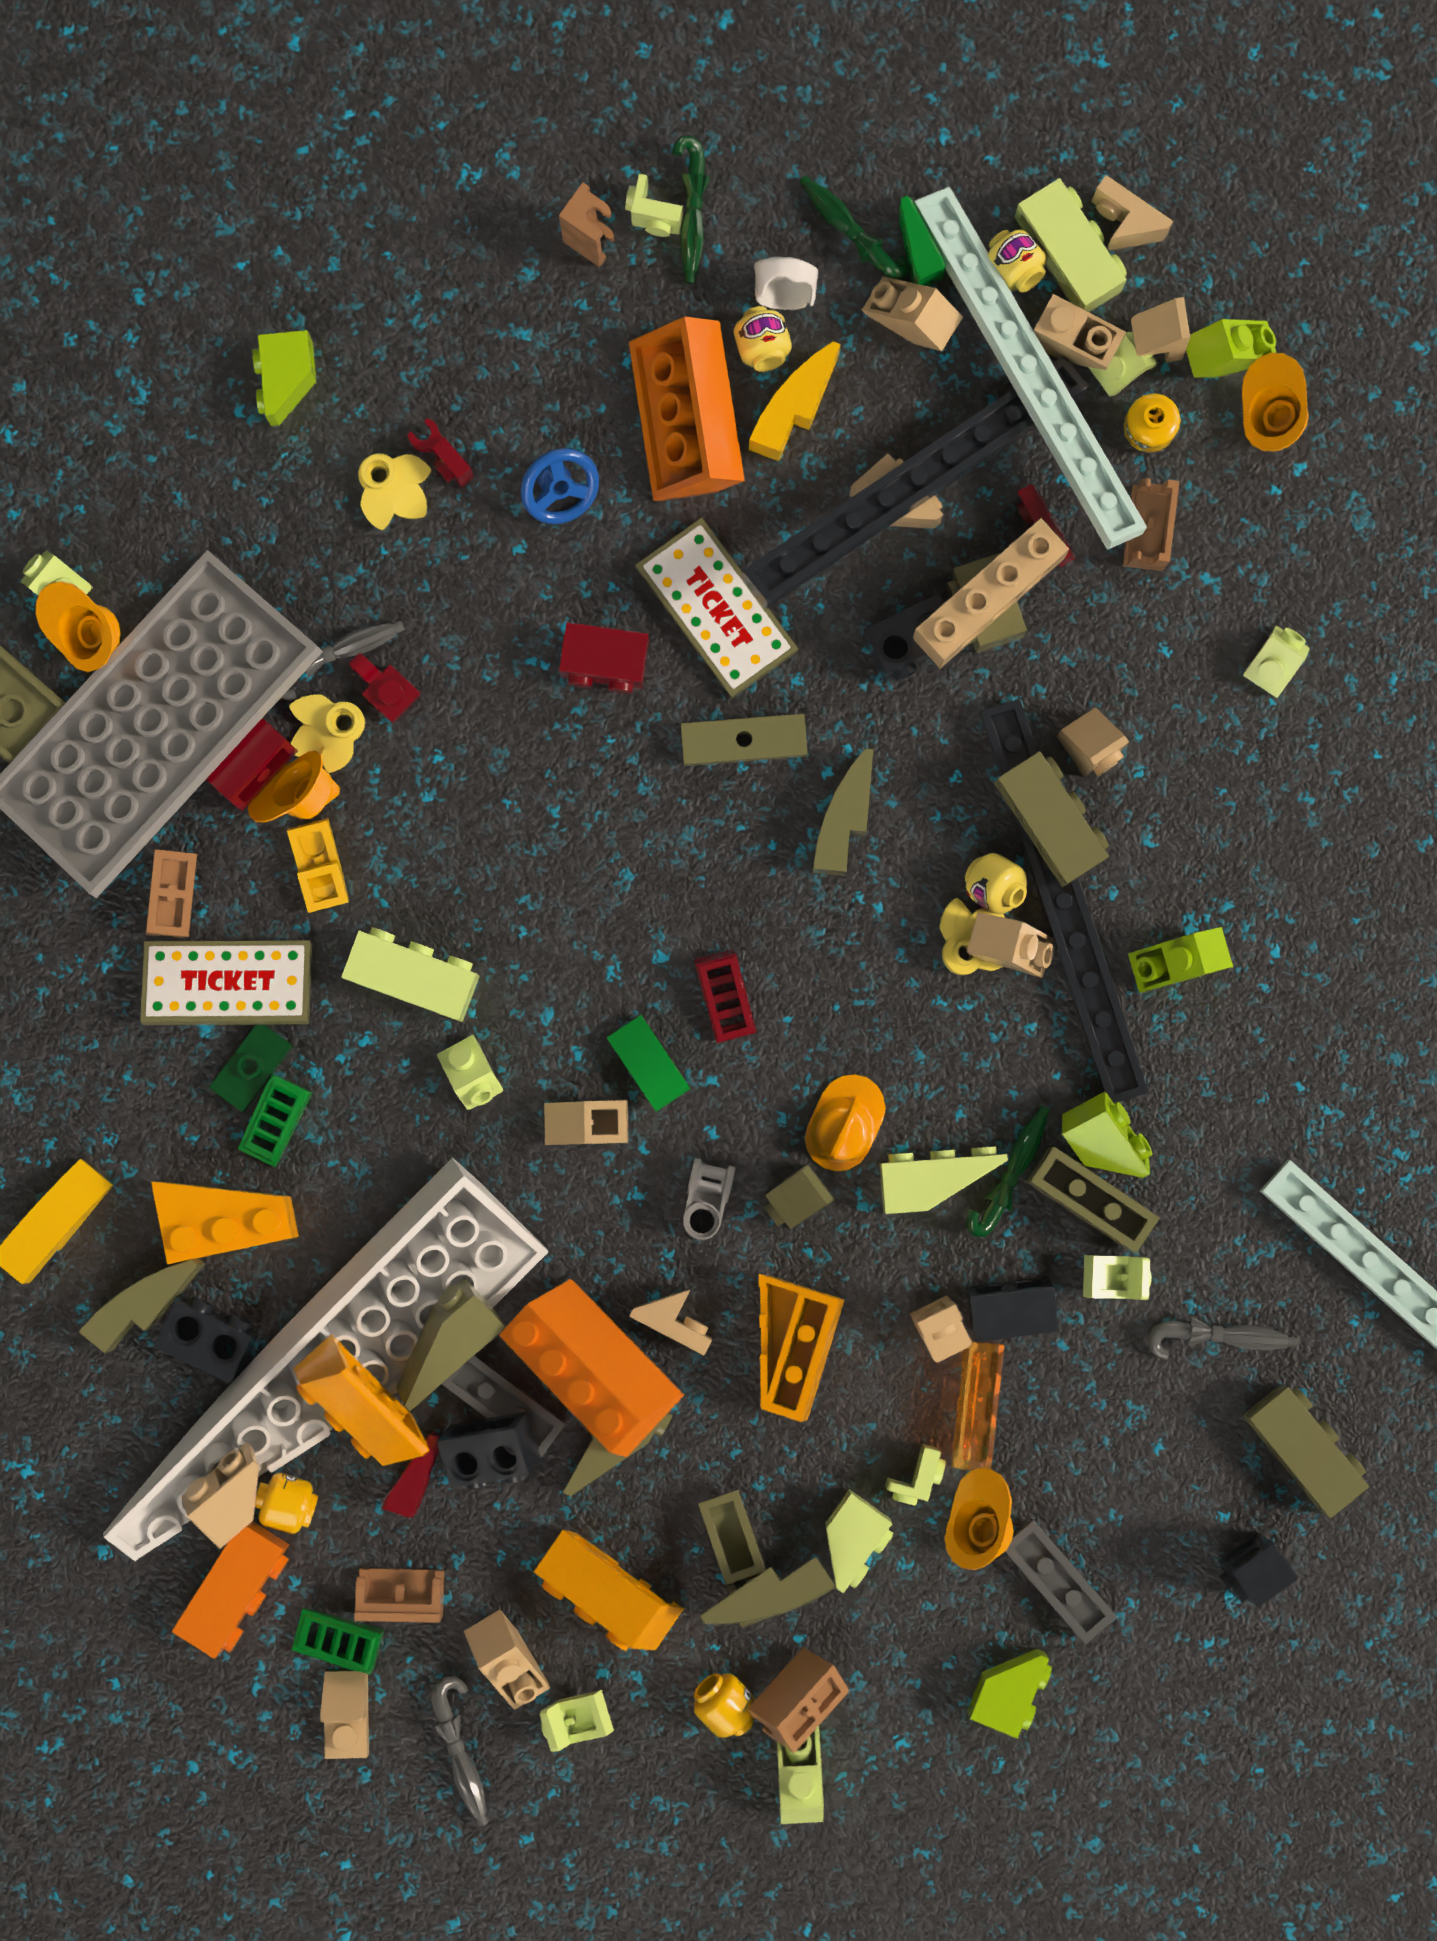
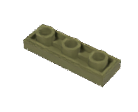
[681,714,808,766]

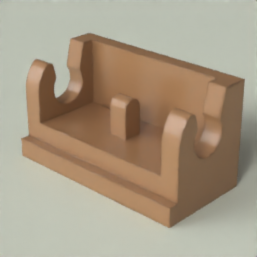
[559,182,614,267]
[1122,478,1179,571]
[146,849,197,938]
[354,1568,444,1623]
[747,1647,849,1753]

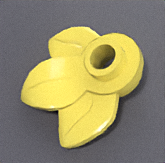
[358,454,432,530]
[289,695,365,773]
[939,898,1005,975]

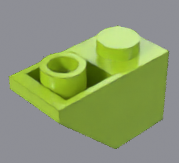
[1186,319,1277,378]
[252,330,316,426]
[1128,927,1233,993]
[1062,1092,1152,1178]
[967,1649,1052,1739]

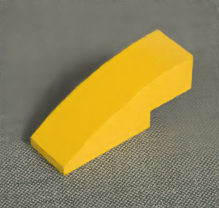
[749,342,841,461]
[0,1159,113,1284]

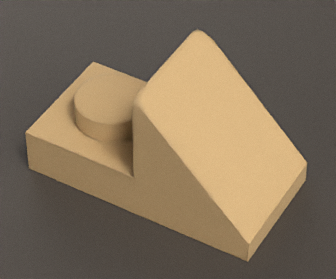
[1091,175,1173,250]
[1131,297,1190,363]
[629,1289,712,1355]
[910,1295,971,1362]
[320,1670,369,1759]

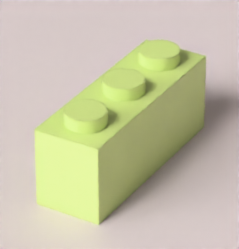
[1015,178,1127,312]
[341,927,479,1022]

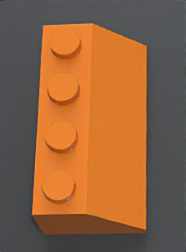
[629,316,745,501]
[499,1279,684,1457]

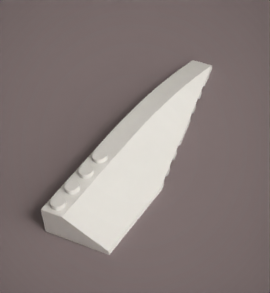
[103,1158,548,1561]

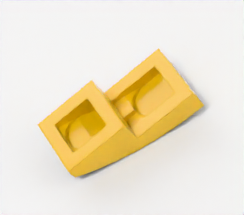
[287,818,349,913]

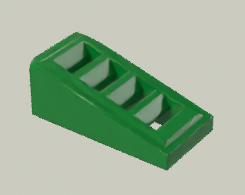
[898,195,946,287]
[238,1074,313,1167]
[291,1608,384,1675]

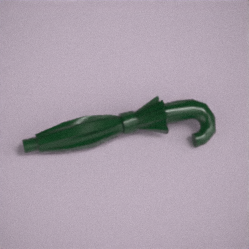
[672,135,710,284]
[799,175,910,279]
[966,1105,1050,1237]

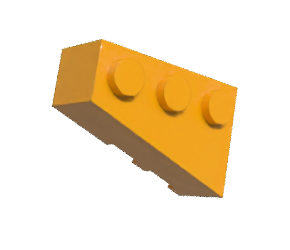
[151,1181,299,1264]
[759,1274,845,1422]
[534,1530,684,1651]

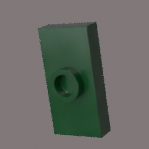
[209,1025,294,1113]

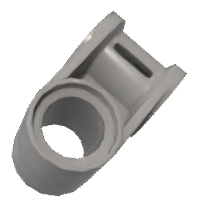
[683,1158,736,1240]

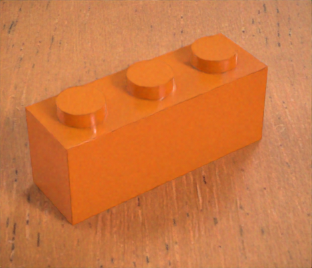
[172,1521,290,1659]

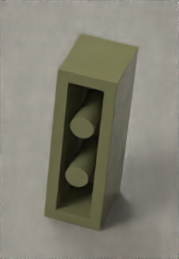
[994,752,1109,887]
[1026,1147,1160,1253]
[1242,1384,1370,1519]

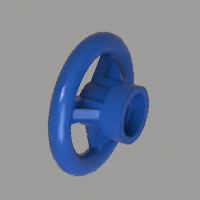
[521,448,599,524]

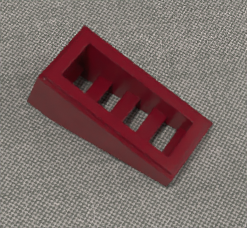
[693,949,756,1043]
[381,1431,442,1518]

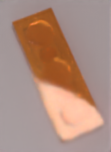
[951,1341,1005,1470]

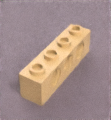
[913,518,1069,669]

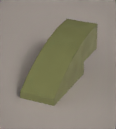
[812,749,873,876]
[79,1258,206,1353]
[698,1490,771,1628]
[700,1557,836,1624]

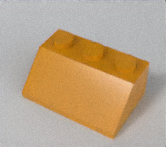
[293,1334,429,1466]

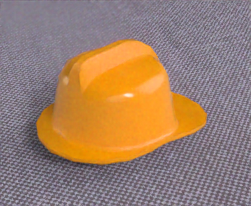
[1242,353,1309,452]
[36,581,121,672]
[248,750,340,823]
[805,1074,885,1171]
[945,1468,1014,1570]

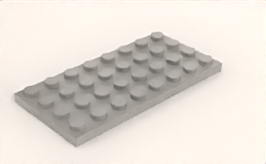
[0,550,323,898]

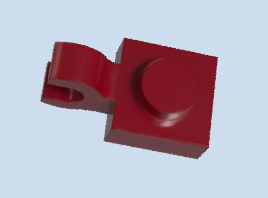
[408,418,474,488]
[349,653,421,724]

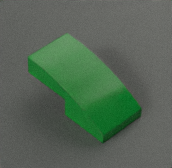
[607,1015,690,1112]

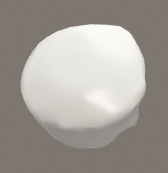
[754,257,818,310]

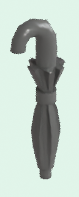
[280,621,405,701]
[1148,1316,1298,1360]
[431,1675,488,1827]

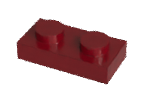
[1017,484,1076,567]

